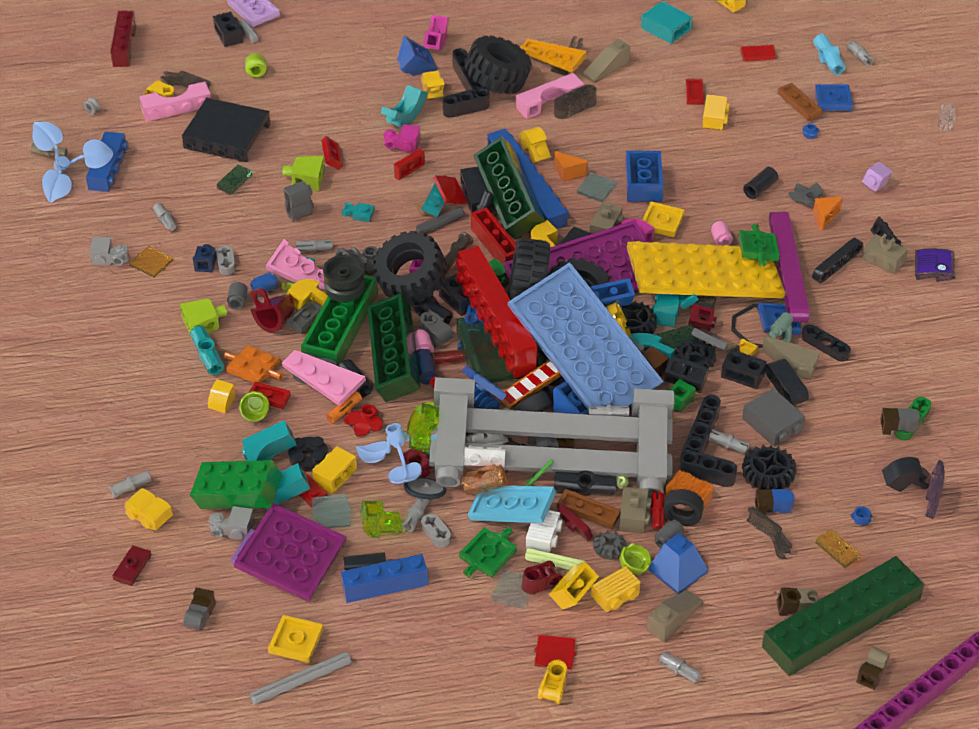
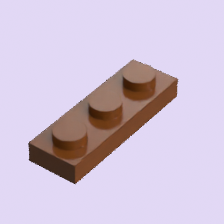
[778,83,823,121]
[557,489,621,529]

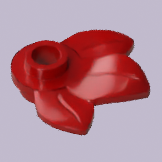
[344,404,383,437]

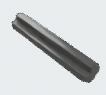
[416,207,464,234]

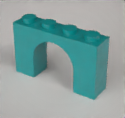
[241,420,310,509]

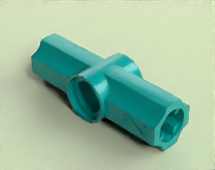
[190,325,224,376]

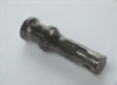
[445,232,473,271]

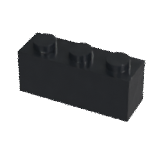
[460,167,495,214]

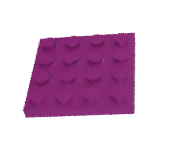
[234,503,347,602]

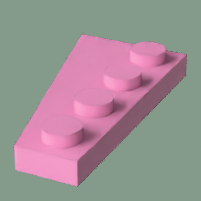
[266,239,325,292]
[282,350,366,406]

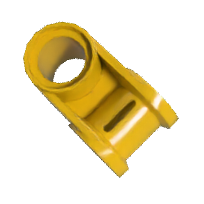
[144,80,175,98]
[538,660,567,705]

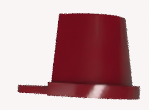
[250,288,295,333]

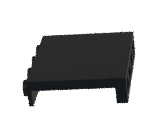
[182,98,271,162]

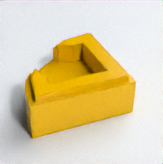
[739,339,758,356]

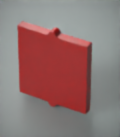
[433,175,467,205]
[534,635,576,670]

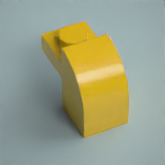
[421,71,444,99]
[518,126,551,163]
[531,220,558,247]
[287,279,328,311]

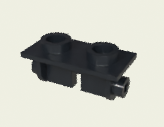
[870,216,902,246]

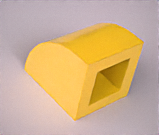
[208,379,236,413]

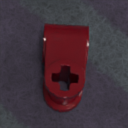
[521,560,563,594]

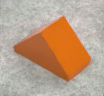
[554,151,588,181]
[813,196,843,230]

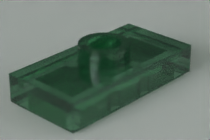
[217,164,252,195]
[656,325,697,348]

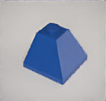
[397,36,438,76]
[553,381,589,415]
[648,533,708,594]

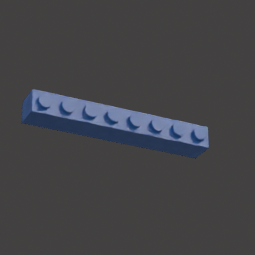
[487,128,569,229]

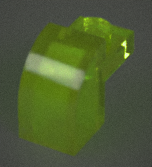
[406,403,439,453]
[360,501,402,538]

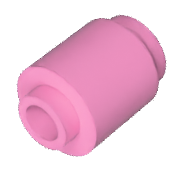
[711,221,733,246]
[414,330,434,353]

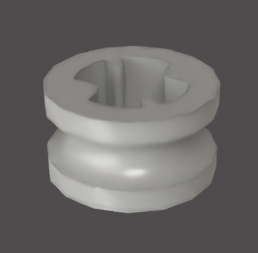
[83,97,100,115]

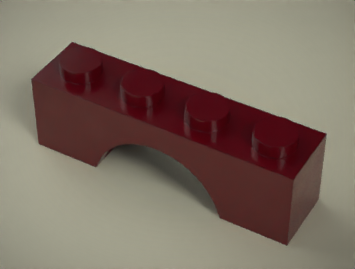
[110,10,137,67]

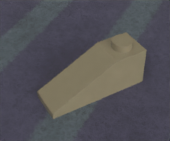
[583,39,631,83]
[762,336,820,380]
[647,590,703,642]

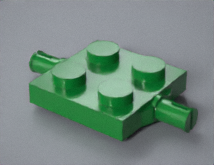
[738,223,780,267]
[459,526,517,578]

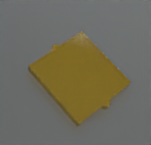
[129,246,173,278]

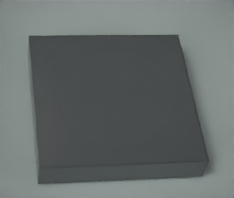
[691,328,739,351]

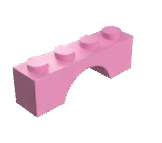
[516,73,584,119]
[139,82,211,122]

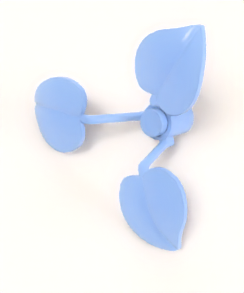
[32,122,113,202]
[356,423,437,484]

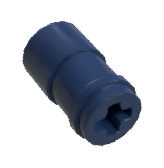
[416,349,438,385]

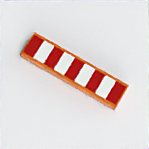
[498,360,562,410]

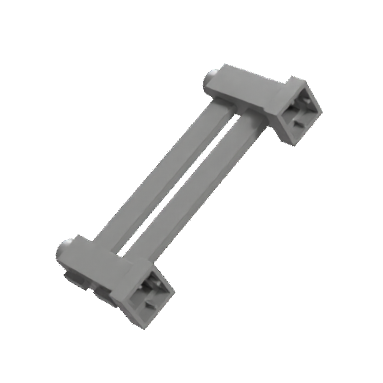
[429,377,674,499]

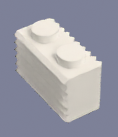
[526,510,563,553]

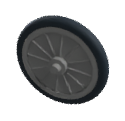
[404,477,446,499]

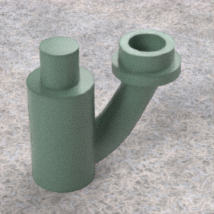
[769,312,793,343]

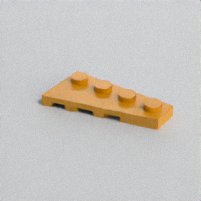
[520,39,587,73]

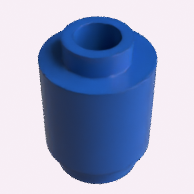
[250,272,279,295]

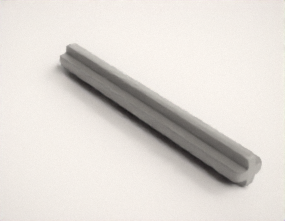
[249,652,351,704]

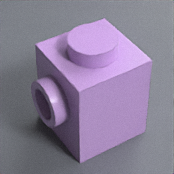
[862,162,893,192]

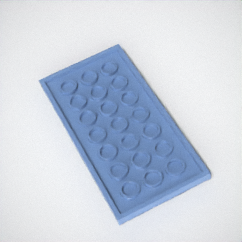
[507,262,663,410]

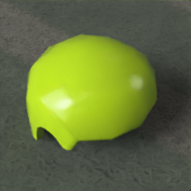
[239,391,270,422]
[619,543,651,575]

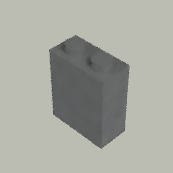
[742,388,805,446]

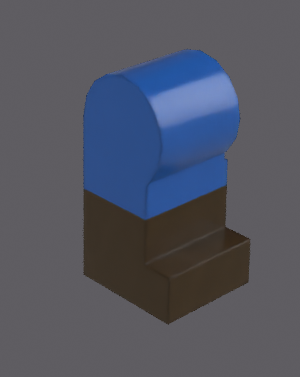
[754,489,794,517]

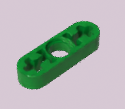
[894,397,931,441]

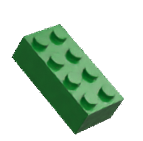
[190,460,282,509]

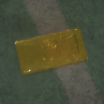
[816,529,861,568]

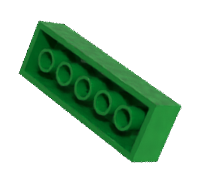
[301,275,378,366]

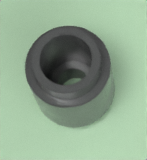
[227,282,248,310]
[654,520,684,548]

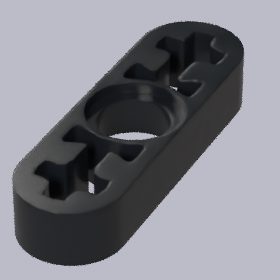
[801,325,851,361]

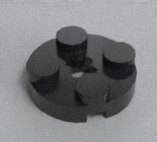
[288,437,328,472]

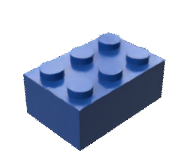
[625,151,663,202]

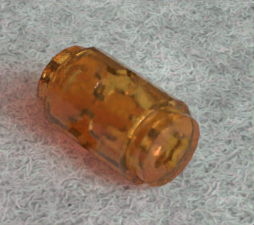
[461,464,507,496]

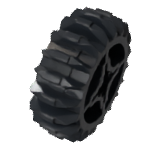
[620,300,657,334]
[742,445,797,490]

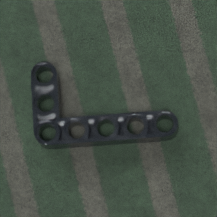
[442,48,490,118]
[679,395,737,487]

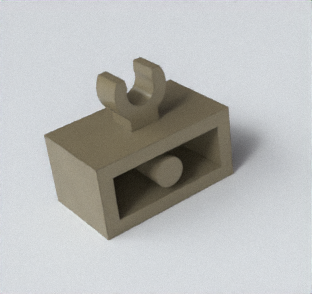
[590,202,624,234]
[862,234,908,274]
[619,487,651,534]

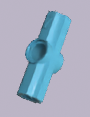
[813,34,846,75]

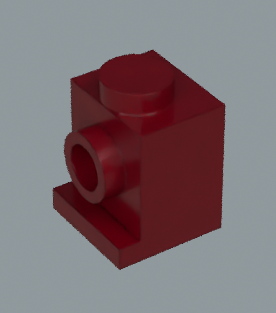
[687,304,717,331]
[403,445,433,478]

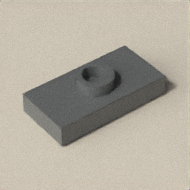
[287,300,322,334]

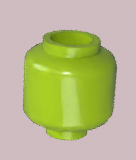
[245,53,267,78]

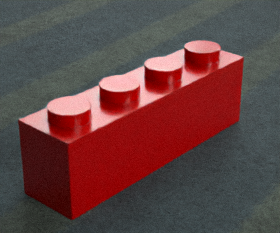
[471,207,516,264]

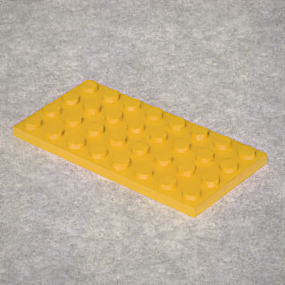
[627,241,785,299]

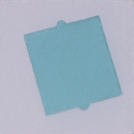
[577,173,617,202]
[311,494,351,528]
[491,570,530,610]

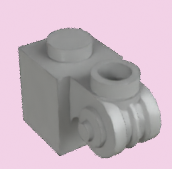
[90,237,129,266]
[209,506,254,540]

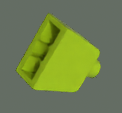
[282,156,325,191]
[180,299,227,334]

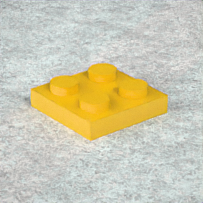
[642,202,685,238]
[268,615,324,663]

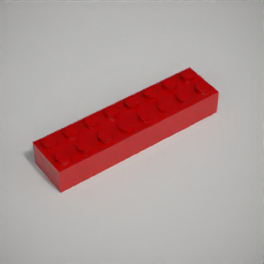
[456,246,537,379]

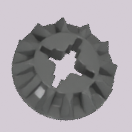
[593,530,626,559]

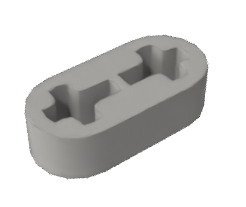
[216,246,235,276]
[421,514,451,548]

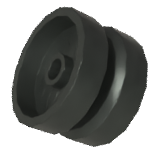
[323,254,366,302]

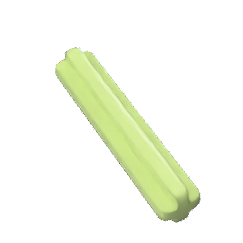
[525,548,585,570]

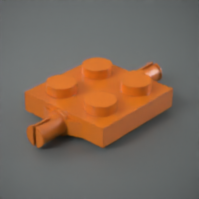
[224,345,283,383]

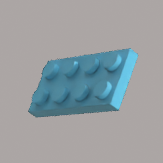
[468,485,556,523]

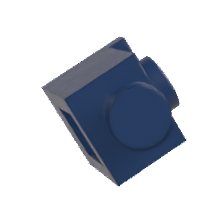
[193,244,217,273]

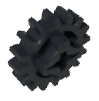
[674,338,716,371]

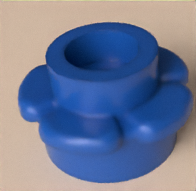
[803,123,819,139]
[851,506,872,525]

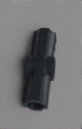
[409,296,453,325]
[554,470,616,496]

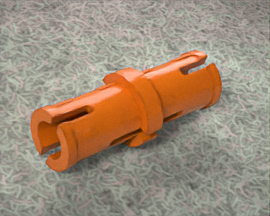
[326,391,362,424]

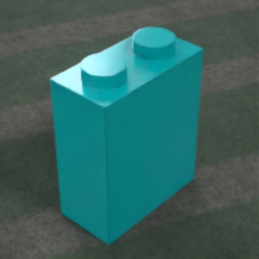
[641,1,693,44]

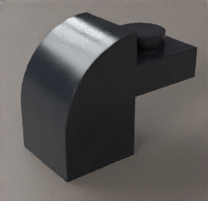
[882,457,931,492]

